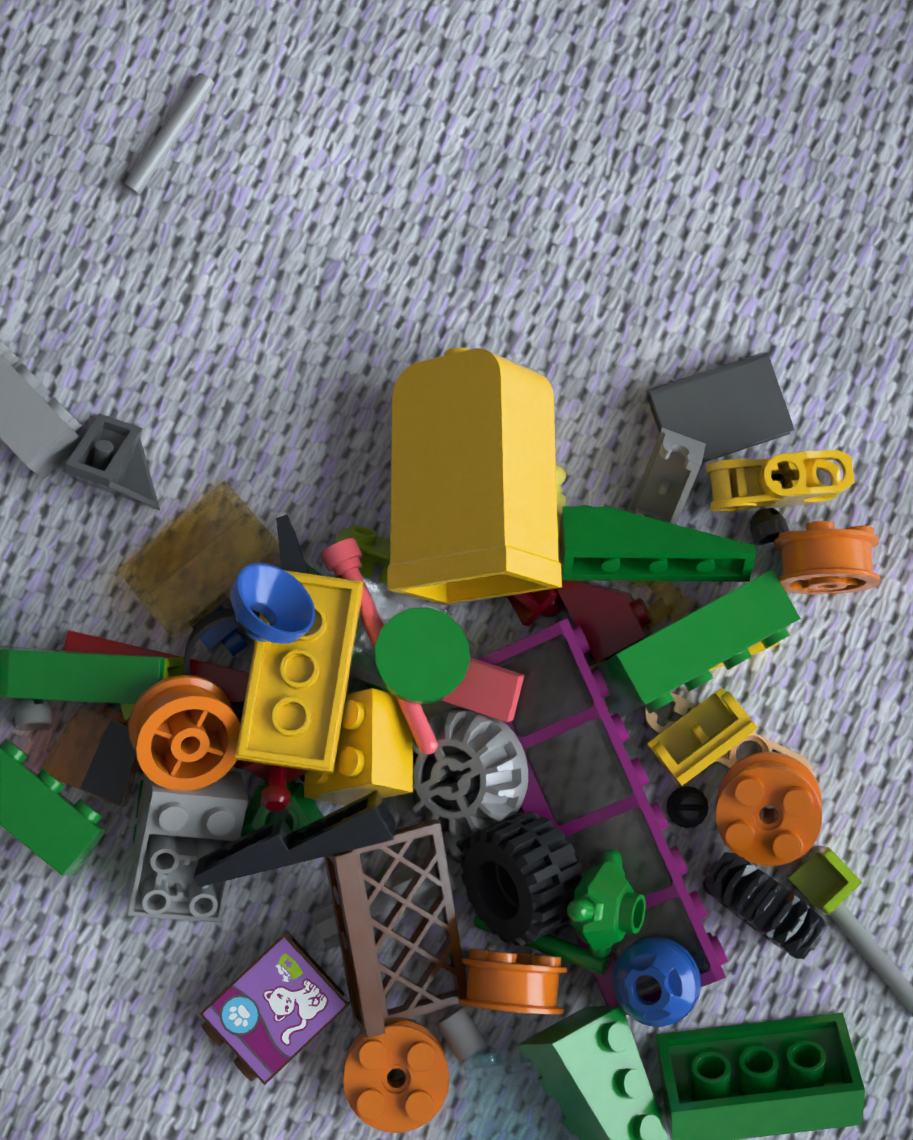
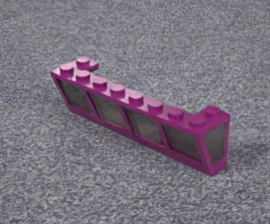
[477,618,728,1015]

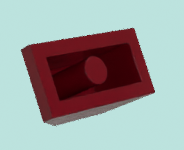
[556,580,653,663]

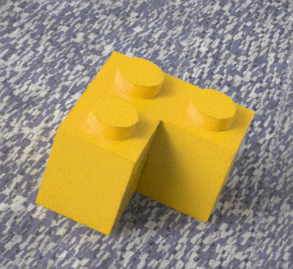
[304,688,413,806]

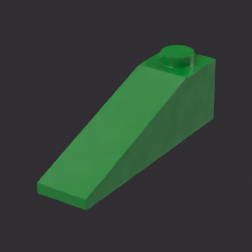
[559,505,756,582]
[0,646,165,704]

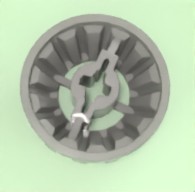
[410,707,528,839]

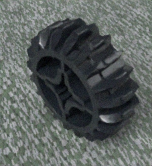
[703,852,827,959]

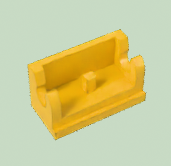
[646,687,758,786]

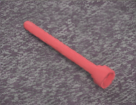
[320,538,438,754]

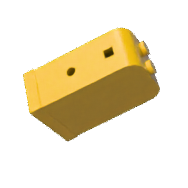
[387,347,562,605]

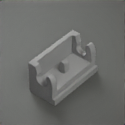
[630,428,706,525]

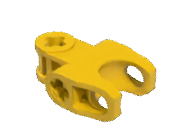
[705,450,855,513]

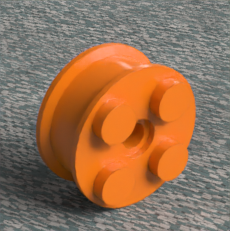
[774,521,881,594]
[128,675,240,791]
[716,752,822,866]
[458,949,567,1014]
[343,1019,449,1133]

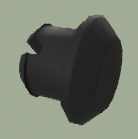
[666,786,709,828]

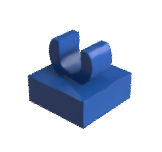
[192,597,248,657]

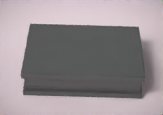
[646,352,795,464]

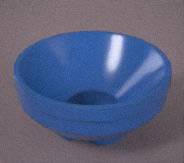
[230,563,315,644]
[612,936,701,1027]

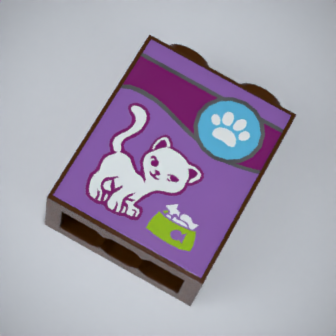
[199,931,350,1085]

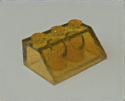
[117,480,280,640]

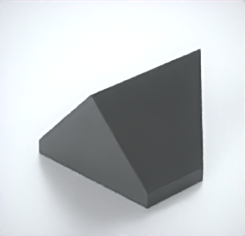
[64,413,160,510]

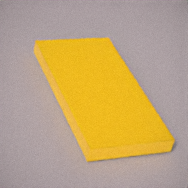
[235,571,364,774]

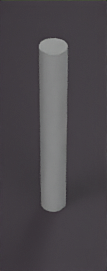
[124,73,215,195]
[829,902,913,1016]

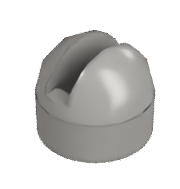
[15,698,53,731]

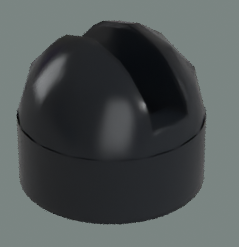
[750,508,789,545]

